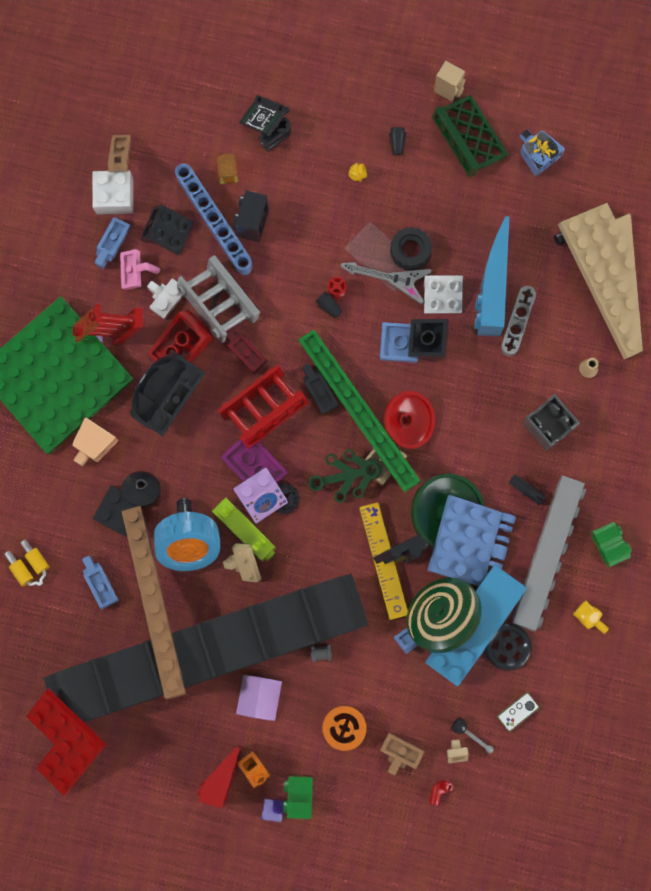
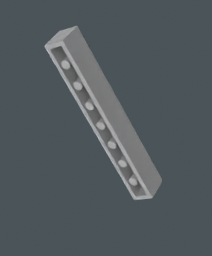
[511,475,586,632]

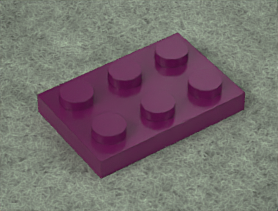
[221,440,288,483]

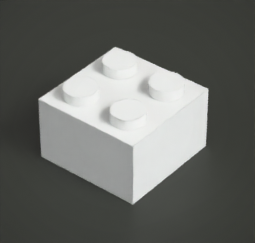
[93,170,133,215]

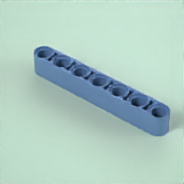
[175,164,252,275]

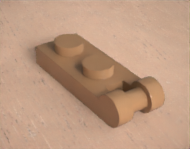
[108,135,131,172]

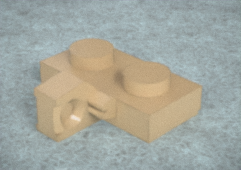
[223,543,261,582]

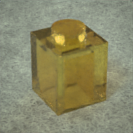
[216,153,239,184]

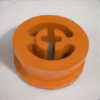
[323,706,366,751]

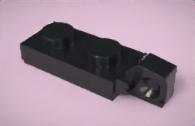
[302,363,339,415]

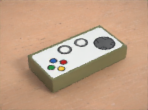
[496,692,540,732]

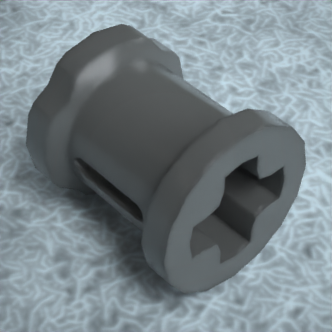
[311,643,332,663]

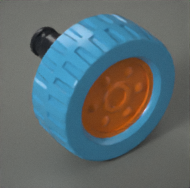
[154,498,220,571]

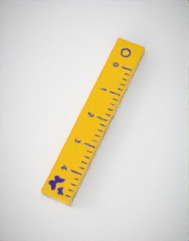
[359,502,408,620]

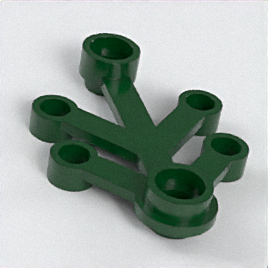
[309,449,382,503]

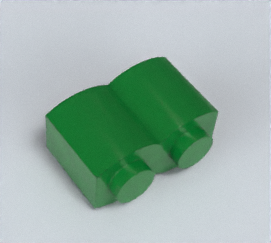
[590,522,632,568]

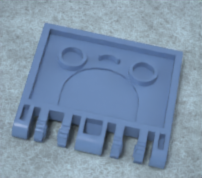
[428,495,516,587]

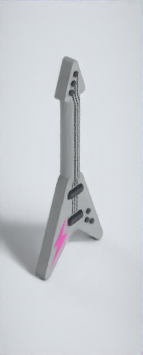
[340,262,431,304]

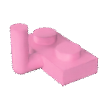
[120,249,160,290]

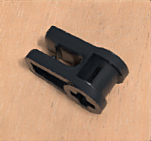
[259,117,291,152]

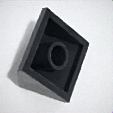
[408,319,449,362]

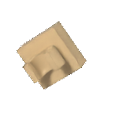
[447,740,468,764]

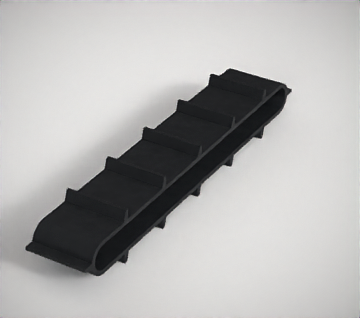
[43,573,369,722]

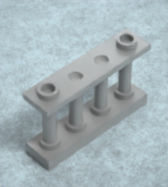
[177,255,260,343]

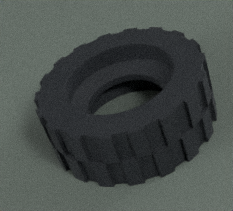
[390,227,432,271]

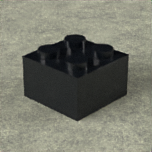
[233,190,269,243]

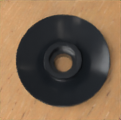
[122,471,160,507]

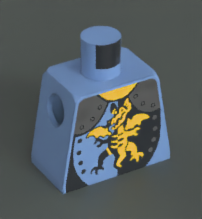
[519,129,565,177]

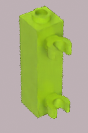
[212,498,276,562]

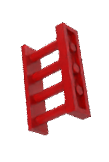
[72,304,143,346]
[217,365,308,449]

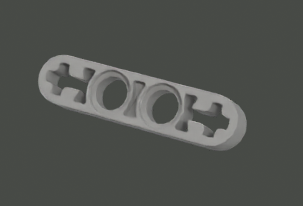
[501,286,536,356]

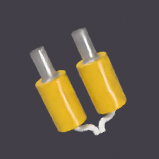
[4,539,50,587]

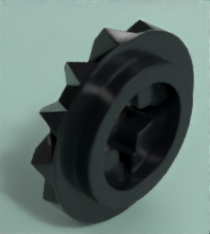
[276,483,300,514]

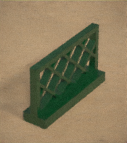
[432,95,509,177]

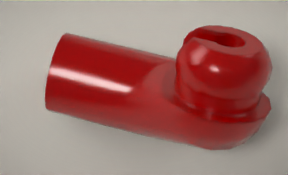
[429,780,453,806]

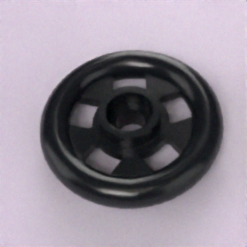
[485,623,532,671]

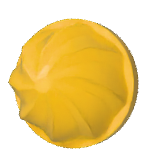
[349,163,367,182]

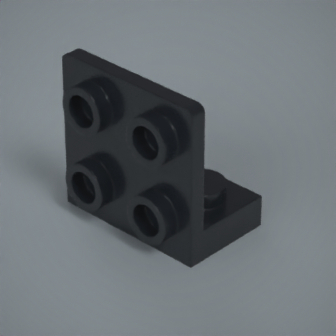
[140,205,193,255]

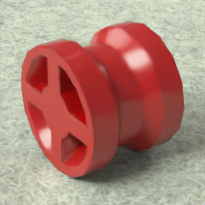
[328,277,346,299]

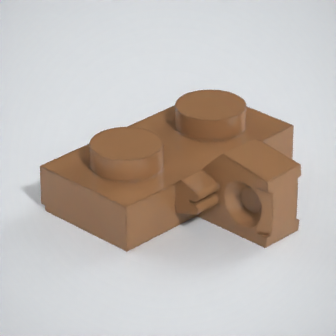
[380,733,425,776]

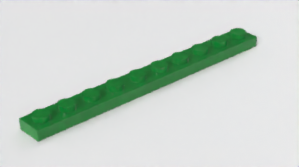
[298,330,421,493]

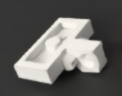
[147,278,183,320]

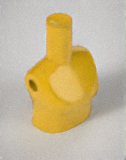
[573,600,609,634]

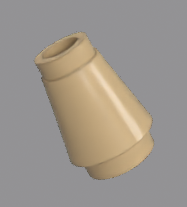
[579,358,598,378]

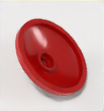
[384,391,435,449]

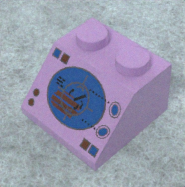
[234,468,288,524]

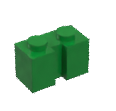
[283,775,313,819]

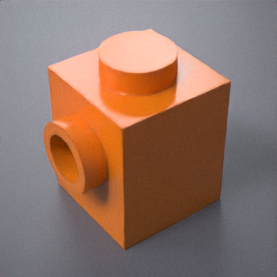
[237,751,270,788]

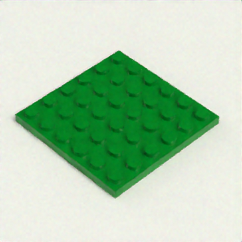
[0,296,134,455]

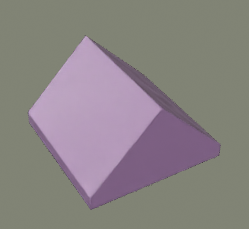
[236,675,282,721]

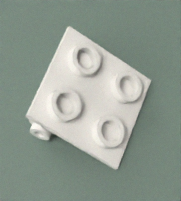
[424,275,463,313]

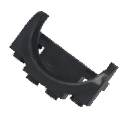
[129,350,206,437]

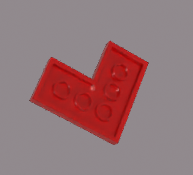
[26,689,107,796]

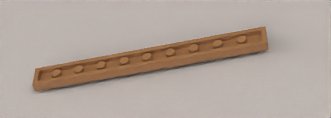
[122,506,186,700]

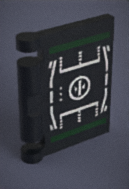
[239,95,289,136]

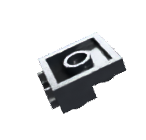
[373,534,428,564]

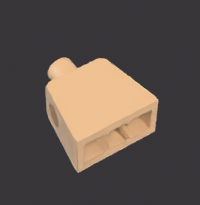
[72,418,119,467]

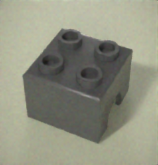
[522,394,580,452]

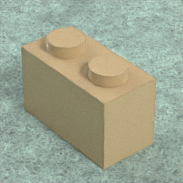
[434,61,466,102]

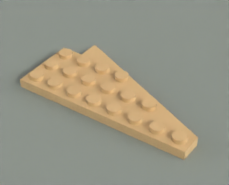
[558,203,643,360]

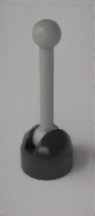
[450,716,494,753]

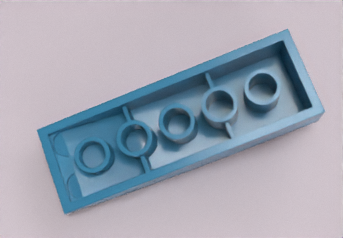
[474,216,509,337]
[425,565,527,686]

